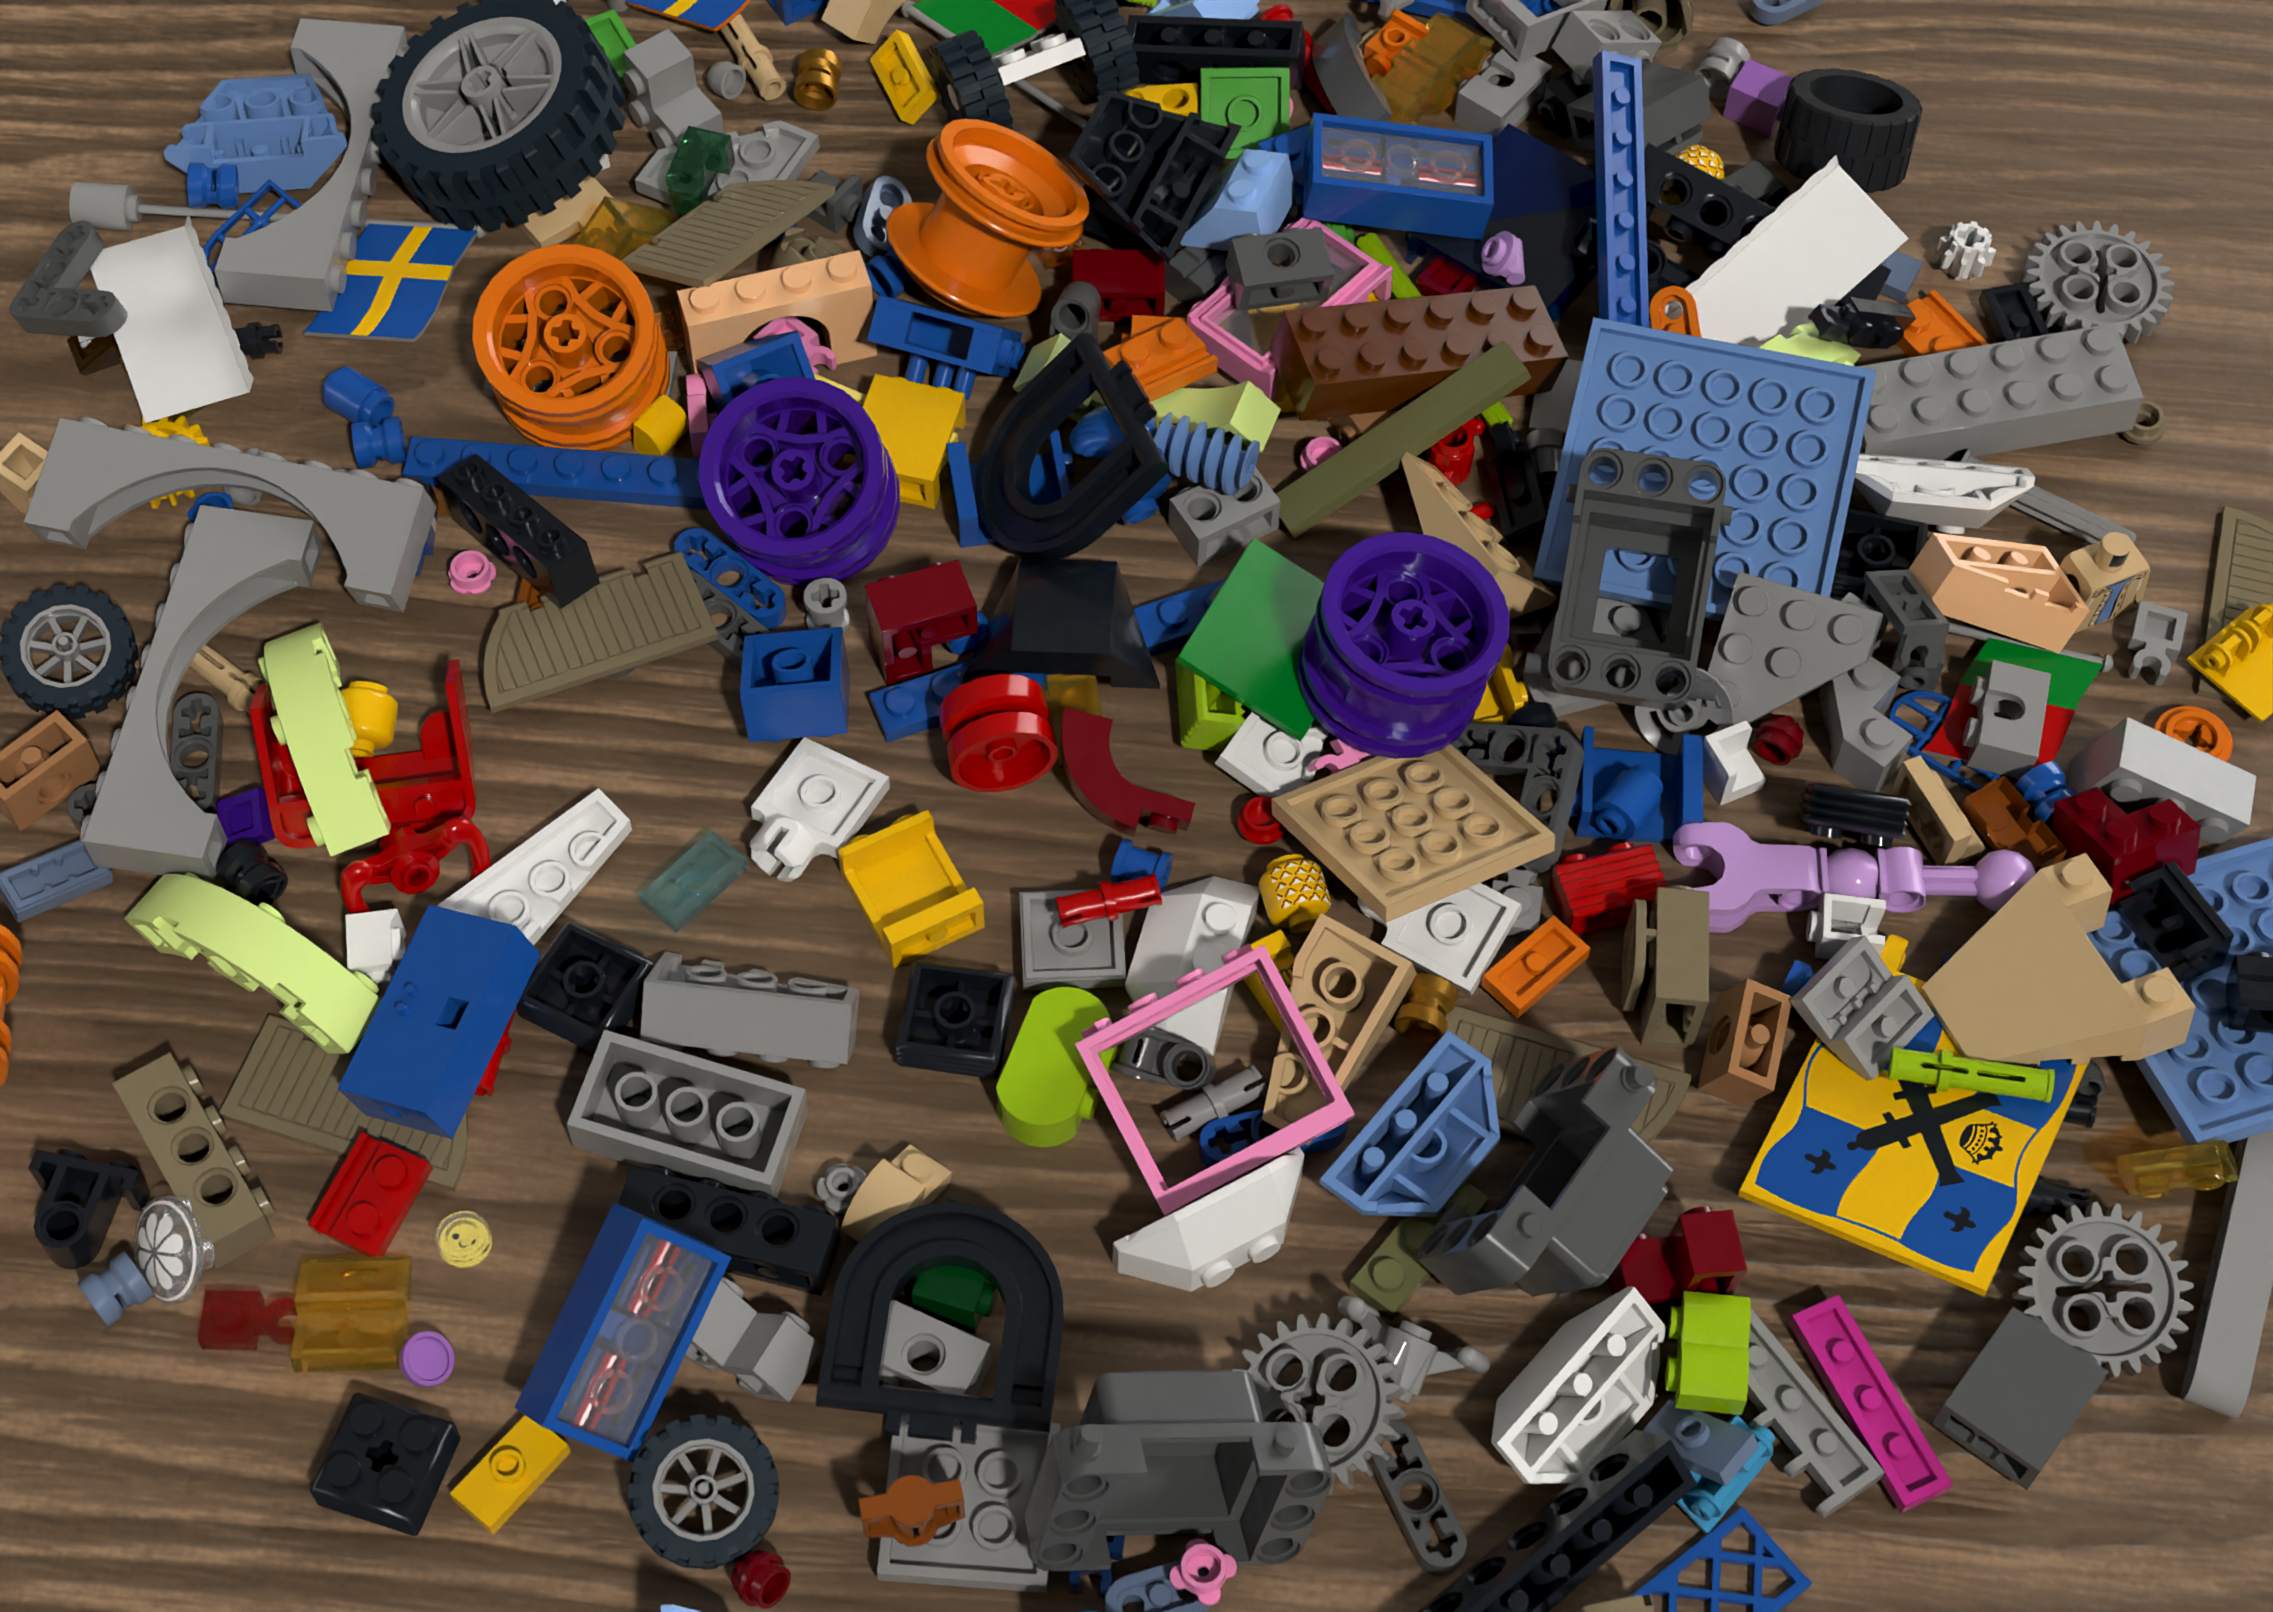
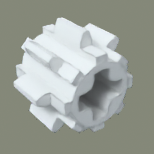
[1936,221,1996,281]

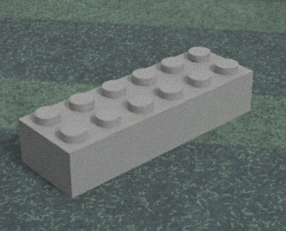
[1858,323,2144,461]

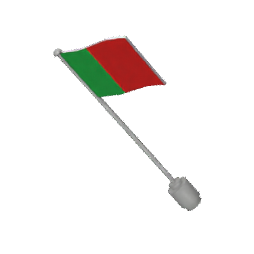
[901,0,1088,129]
[1830,595,2113,769]

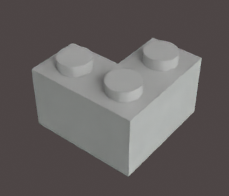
[623,28,724,151]

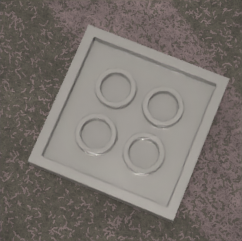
[877,1418,1061,1593]

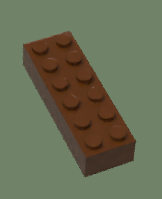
[1269,285,1569,421]

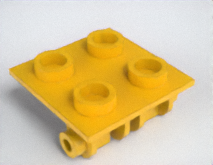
[2187,603,2273,723]

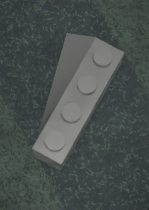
[640,951,860,1068]

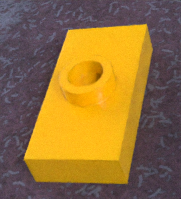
[869,29,941,125]
[450,1415,571,1535]

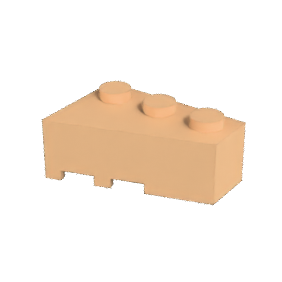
[1909,533,2090,653]

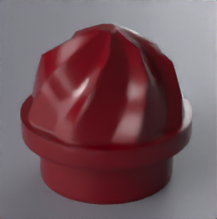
[1754,715,1804,766]
[731,1551,791,1609]

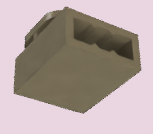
[1621,885,1709,1049]

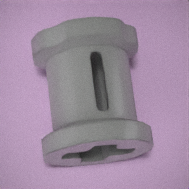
[803,578,850,633]

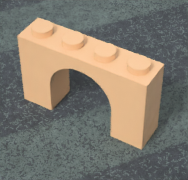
[677,250,877,394]

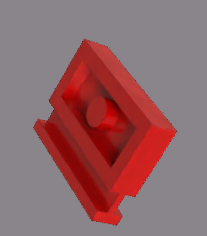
[308,1132,433,1262]

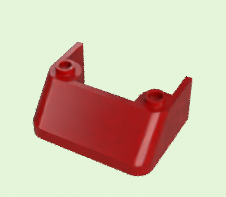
[249,659,477,849]

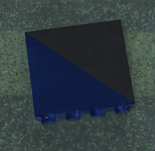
[1405,124,1598,324]

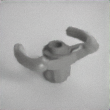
[1338,1296,1490,1404]

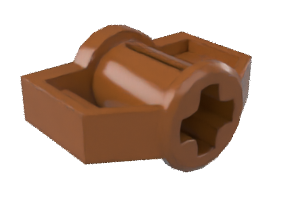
[858,1475,965,1547]

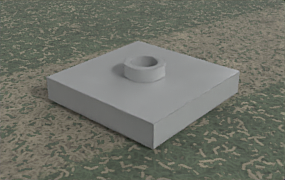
[1020,890,1126,991]

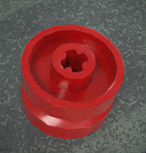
[938,674,1058,792]

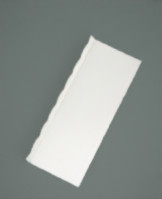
[1649,155,1909,348]
[90,216,254,423]

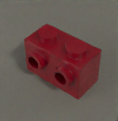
[1073,248,1165,322]

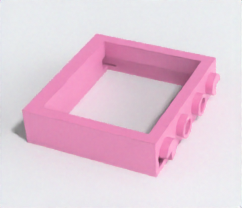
[1075,944,1355,1216]

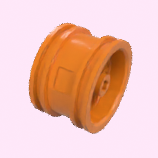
[472,244,670,452]

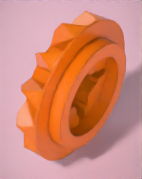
[2153,706,2233,762]

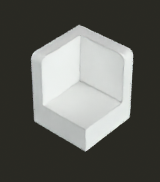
[1703,721,1766,806]

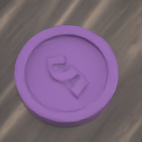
[399,1331,455,1388]

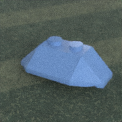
[1319,1030,1500,1217]

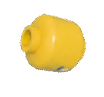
[340,681,398,758]

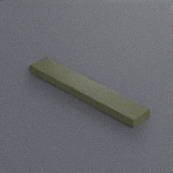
[1276,340,1532,539]

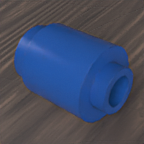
[323,366,395,428]
[1593,765,1663,839]

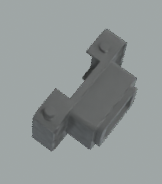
[1524,448,1733,712]
[1416,1045,1674,1297]
[1024,1370,1333,1571]

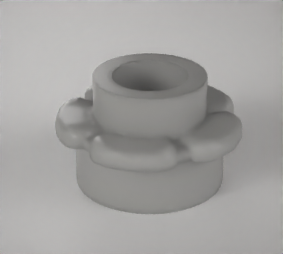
[816,1163,867,1215]

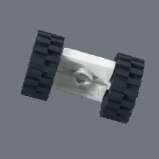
[929,0,1139,130]

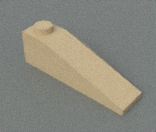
[1401,452,1557,620]
[1262,913,1417,1146]

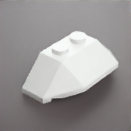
[1853,453,2035,534]
[1125,876,1261,1065]
[1113,1147,1304,1292]
[1491,1286,1666,1484]

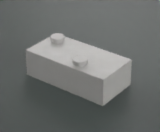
[567,1029,808,1198]

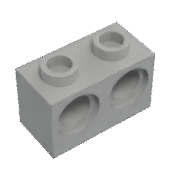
[1552,10,1662,79]
[1169,467,1281,567]

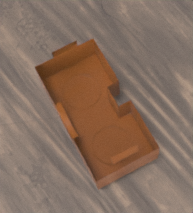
[1960,776,2067,873]

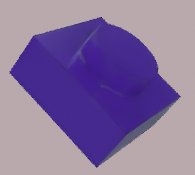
[216,787,275,850]

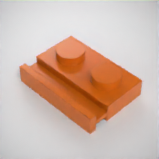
[1896,289,1989,358]
[1103,317,1218,403]

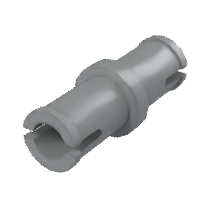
[1160,1064,1268,1142]

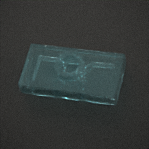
[639,830,749,933]

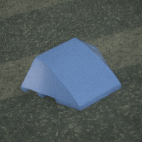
[163,74,347,194]

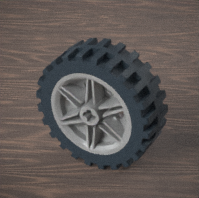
[371,0,626,231]

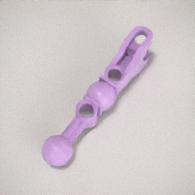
[1672,822,2036,933]

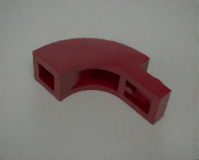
[1060,707,1195,837]

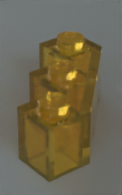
[1371,12,1495,126]

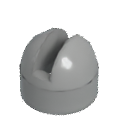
[707,61,746,99]

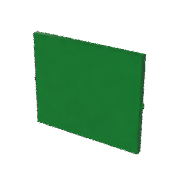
[1176,537,1324,742]

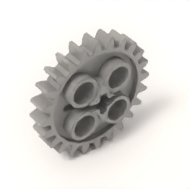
[2022,221,2174,344]
[2012,1202,2194,1380]
[1232,1313,1406,1496]

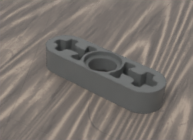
[1368,1420,1467,1576]

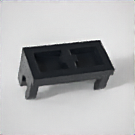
[2117,861,2234,983]

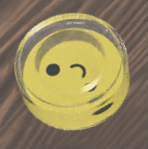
[435,1211,492,1268]

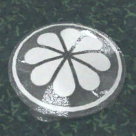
[134,1195,215,1305]

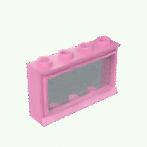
[1187,217,1393,401]

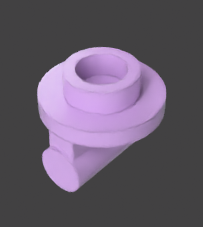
[1481,231,1525,285]

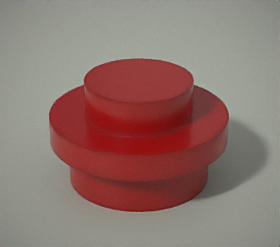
[1237,796,1286,845]

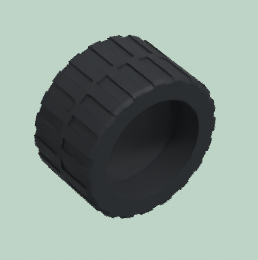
[1774,68,1922,193]

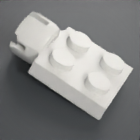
[750,737,890,882]
[1357,883,1522,996]

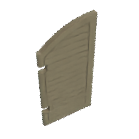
[620,180,836,288]
[2196,506,2273,705]
[484,551,719,714]
[1446,1006,1692,1143]
[218,1014,469,1192]

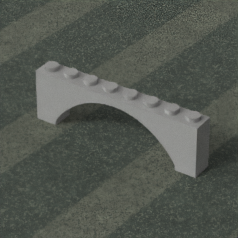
[214,18,410,312]
[23,417,437,613]
[80,505,323,883]

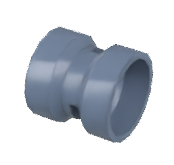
[77,1251,155,1327]

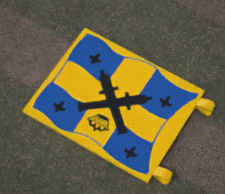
[1739,934,2088,1297]

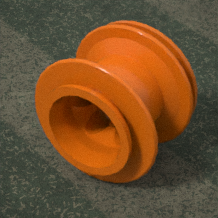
[886,119,1089,318]

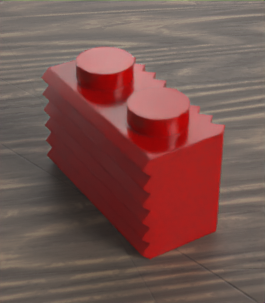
[1549,842,1668,936]

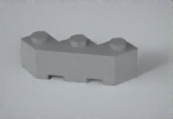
[1818,592,1913,793]
[684,1277,823,1403]

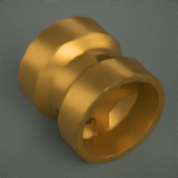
[794,48,843,111]
[1394,973,1458,1045]

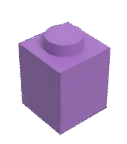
[1723,59,1793,137]

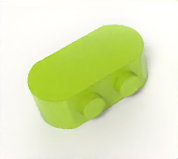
[996,987,1118,1147]

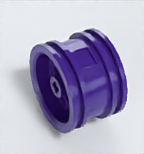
[699,377,901,588]
[1297,532,1510,759]

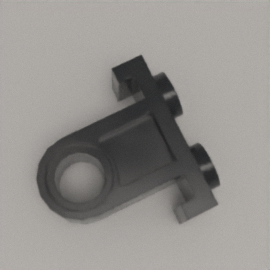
[28,1149,151,1269]

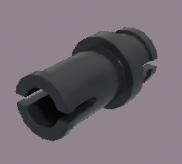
[234,322,283,360]

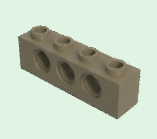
[112,1052,275,1269]

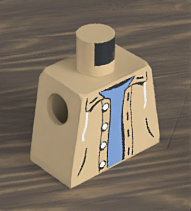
[2060,532,2150,633]

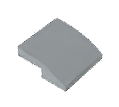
[1789,935,1934,1081]

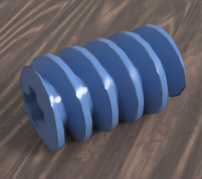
[1154,412,1260,495]

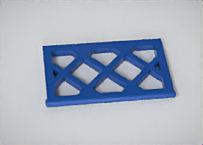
[1630,1506,1812,1612]

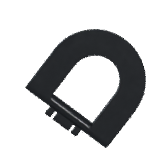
[976,333,1169,561]
[816,1202,1064,1445]

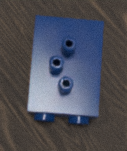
[867,295,1025,400]

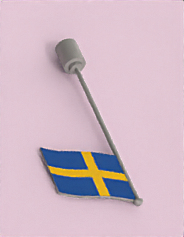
[69,182,487,343]

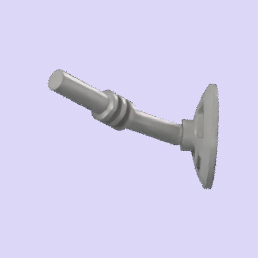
[1635,608,1734,755]

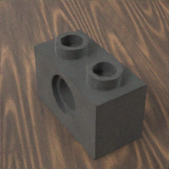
[1225,227,1334,311]

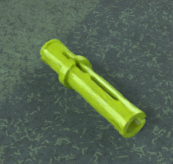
[1888,1046,2055,1103]

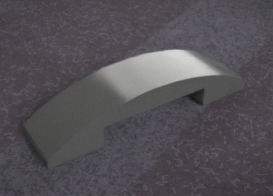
[1312,12,1393,122]

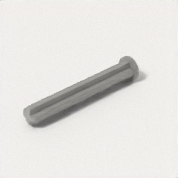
[1961,449,2136,544]

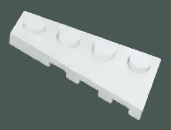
[1215,711,1329,798]
[437,788,632,946]

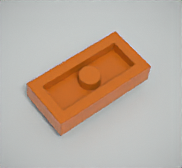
[1481,915,1591,1019]

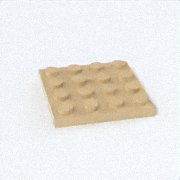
[1272,744,1555,923]

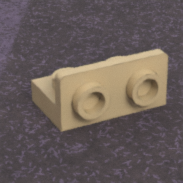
[1891,755,1985,866]

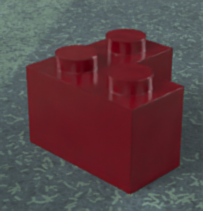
[864,559,978,686]
[2052,787,2201,905]
[1608,1206,1747,1319]

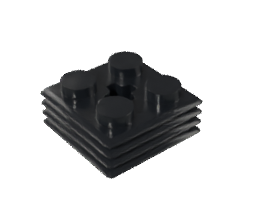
[1830,507,1928,606]
[1796,781,1912,848]
[516,922,654,1054]
[895,960,1015,1079]
[310,1393,461,1536]

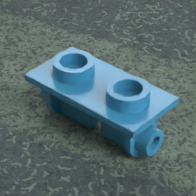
[1676,1414,1775,1534]

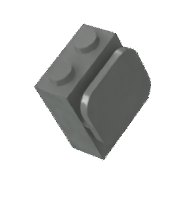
[1566,62,1712,155]
[1932,1307,2109,1490]

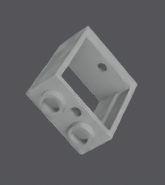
[1465,0,1607,61]

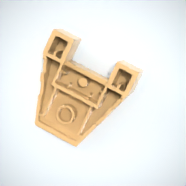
[1921,853,2196,1067]

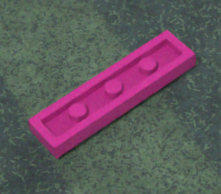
[1788,1294,1953,1513]

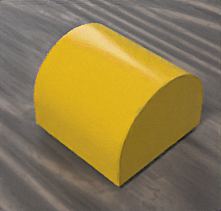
[633,394,689,456]

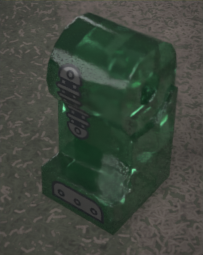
[665,126,735,217]

